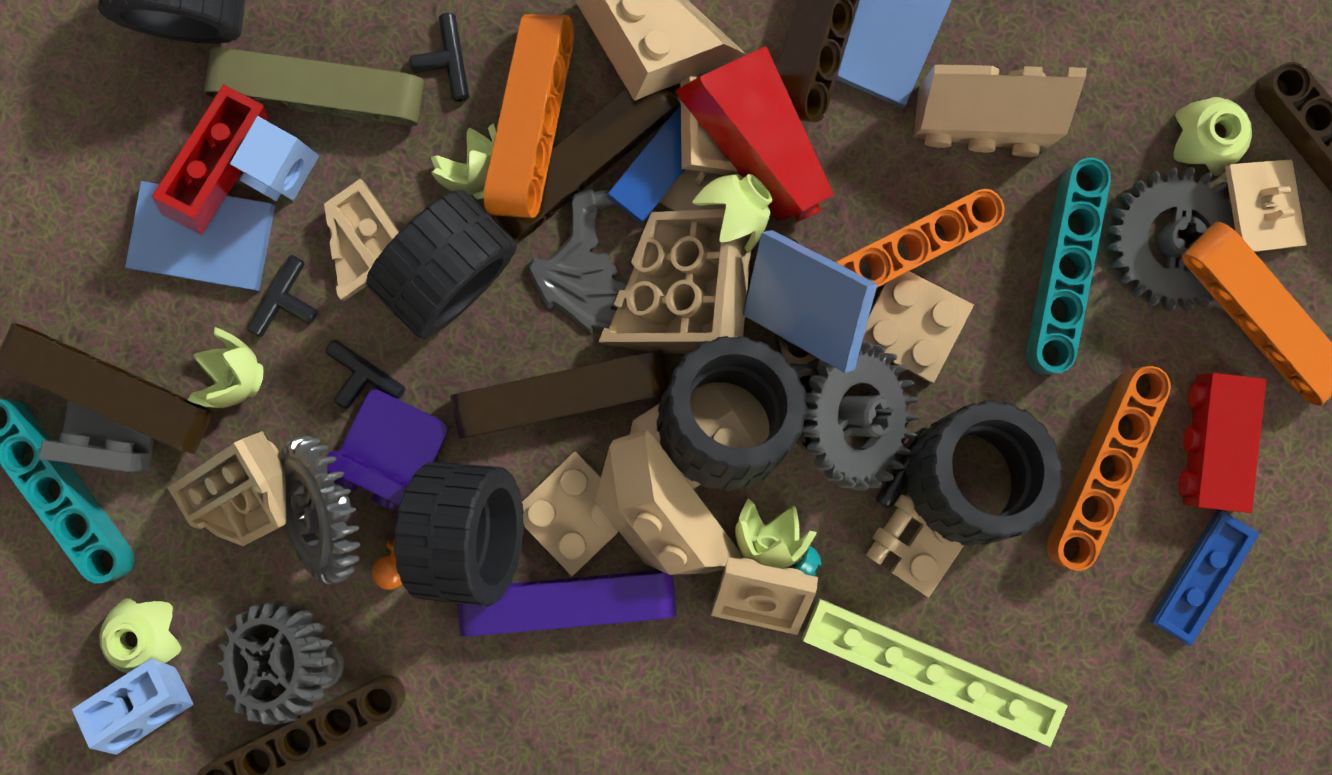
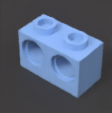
[72,658,194,755]

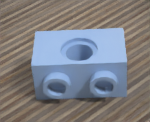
[230,116,319,201]

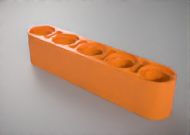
[484,14,574,218]
[835,189,1004,287]
[1182,222,1332,406]
[1046,366,1171,571]

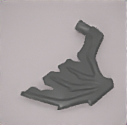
[527,188,626,334]

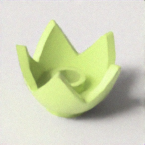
[1173,97,1252,176]
[431,123,497,200]
[692,174,772,253]
[187,327,263,408]
[735,499,817,569]
[99,598,181,673]

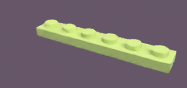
[801,598,1068,747]

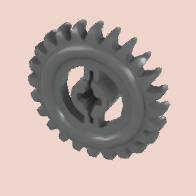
[1107,167,1235,312]
[803,342,920,491]
[280,436,360,585]

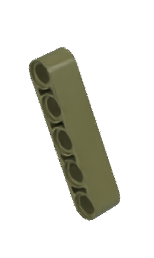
[204,47,424,126]

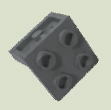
[39,381,163,472]

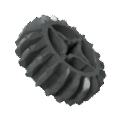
[215,601,335,725]

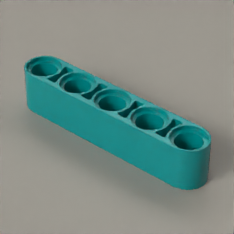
[1026,158,1111,374]
[0,398,134,584]

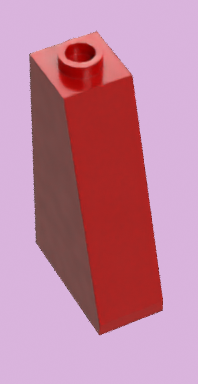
[676,46,834,222]

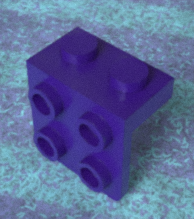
[327,390,449,510]

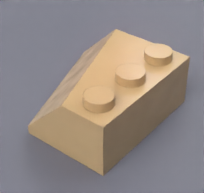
[575,0,746,101]
[913,65,1087,157]
[599,208,751,354]

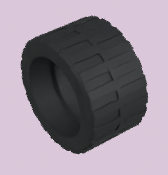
[98,0,245,44]
[366,190,517,339]
[656,336,808,491]
[906,400,1062,546]
[394,461,524,607]

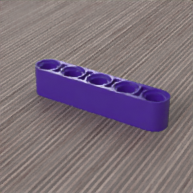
[457,570,677,636]

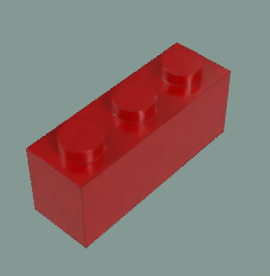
[152,84,269,235]
[1178,373,1266,513]

